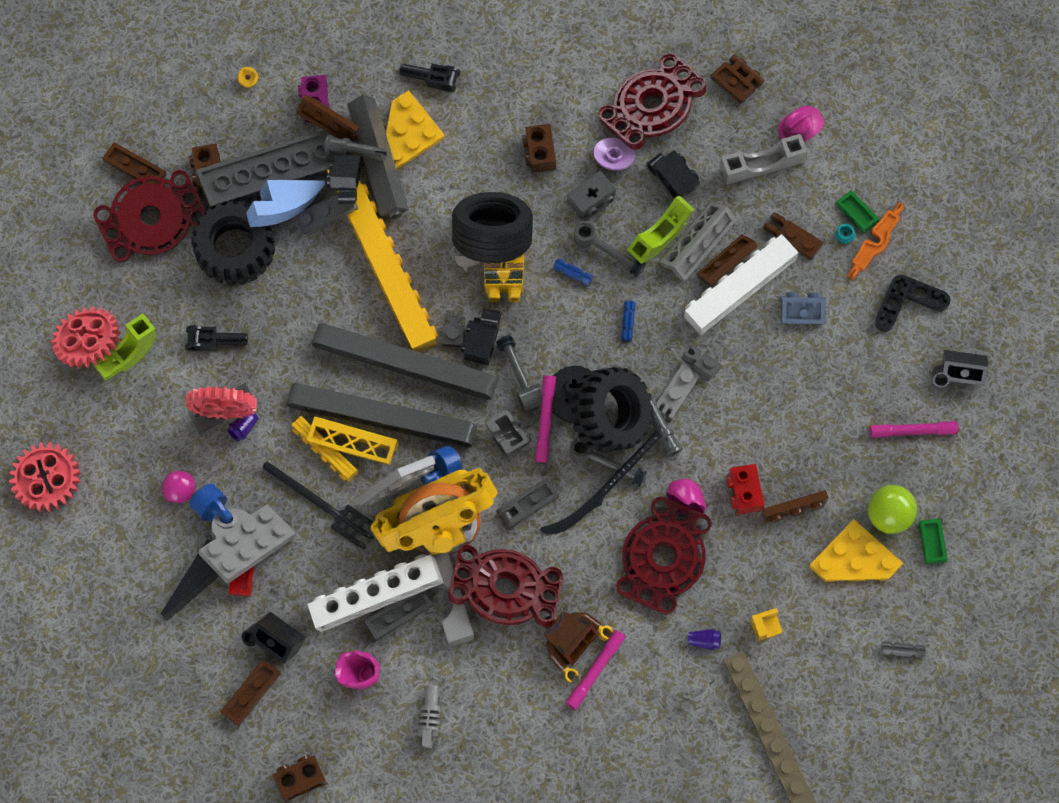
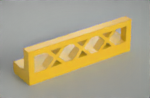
[306,416,399,466]

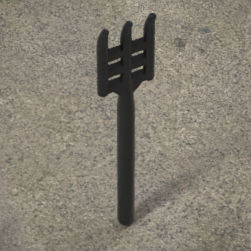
[263,462,374,549]

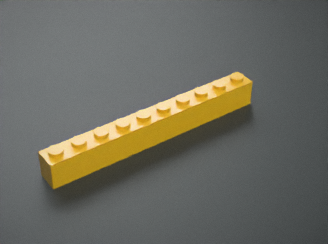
[327,169,438,352]

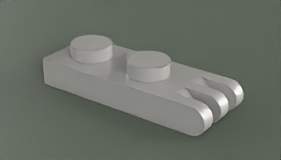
[653,363,701,422]

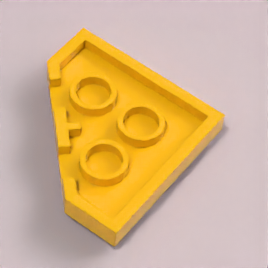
[386,90,445,170]
[809,519,903,582]

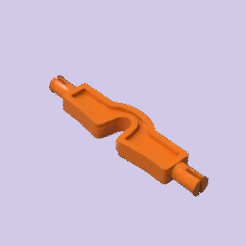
[847,202,905,280]

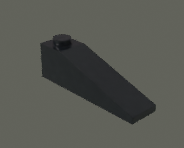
[161,539,219,621]

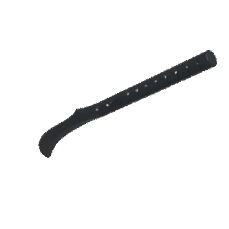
[540,431,662,534]

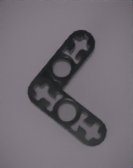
[875,275,951,332]

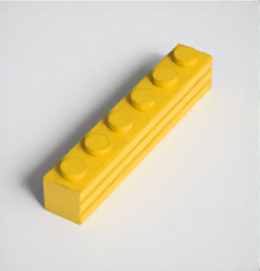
[291,416,358,483]

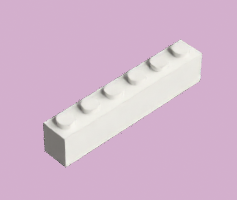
[684,234,799,335]

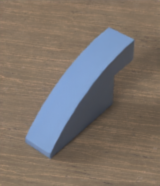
[246,180,325,227]

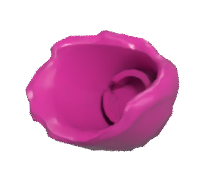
[666,479,707,516]
[334,650,380,690]

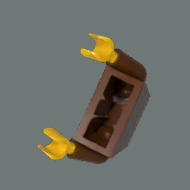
[544,612,613,682]

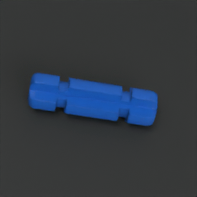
[553,259,593,286]
[621,301,636,342]

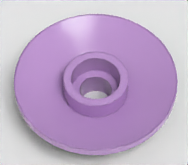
[594,138,635,170]

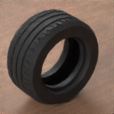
[452,192,533,263]

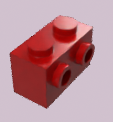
[726,464,765,515]

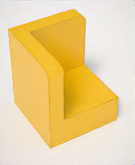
[750,608,782,641]

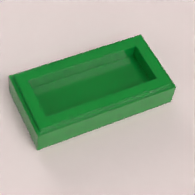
[835,190,880,234]
[918,518,948,565]

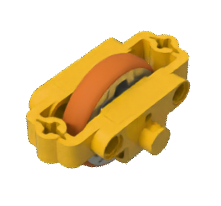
[371,468,498,556]

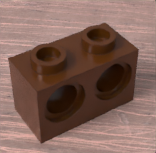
[522,124,556,173]
[189,144,221,193]
[272,755,327,802]

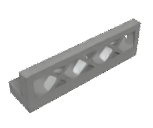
[659,202,737,281]

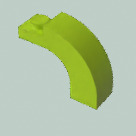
[627,196,695,264]
[92,313,156,381]

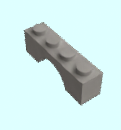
[720,134,807,185]
[433,553,477,647]

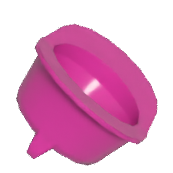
[778,106,824,143]

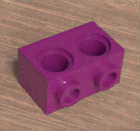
[298,75,329,123]

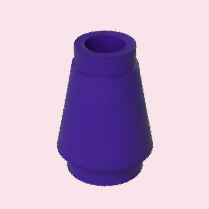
[227,413,259,441]
[688,628,721,651]

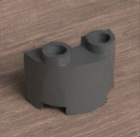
[485,409,532,457]

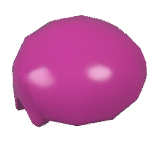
[162,471,195,504]

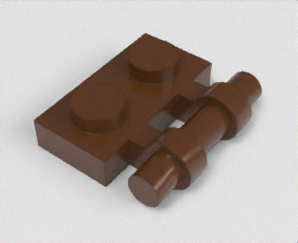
[711,54,765,104]

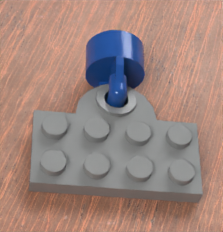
[357,446,462,506]
[190,483,296,584]

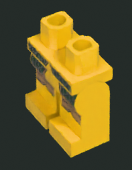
[484,254,524,303]

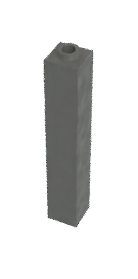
[347,95,409,219]

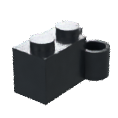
[646,150,700,199]
[327,155,361,204]
[461,307,501,365]
[932,350,989,388]
[241,612,306,664]

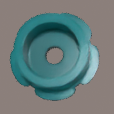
[835,224,856,244]

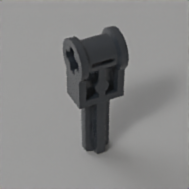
[399,63,461,93]
[185,325,248,352]

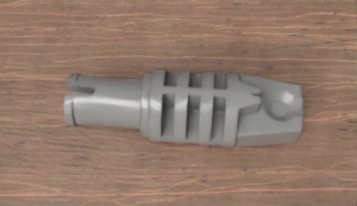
[418,685,441,749]

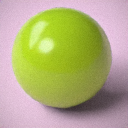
[867,485,917,534]

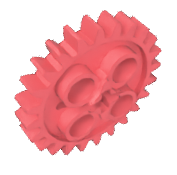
[51,306,121,369]
[185,386,257,420]
[9,442,81,512]

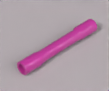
[535,375,556,463]
[870,421,958,438]
[565,630,626,710]

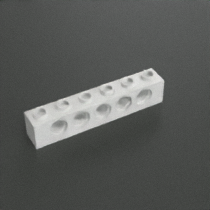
[307,554,444,632]

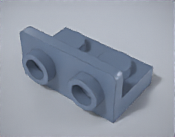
[781,292,825,324]

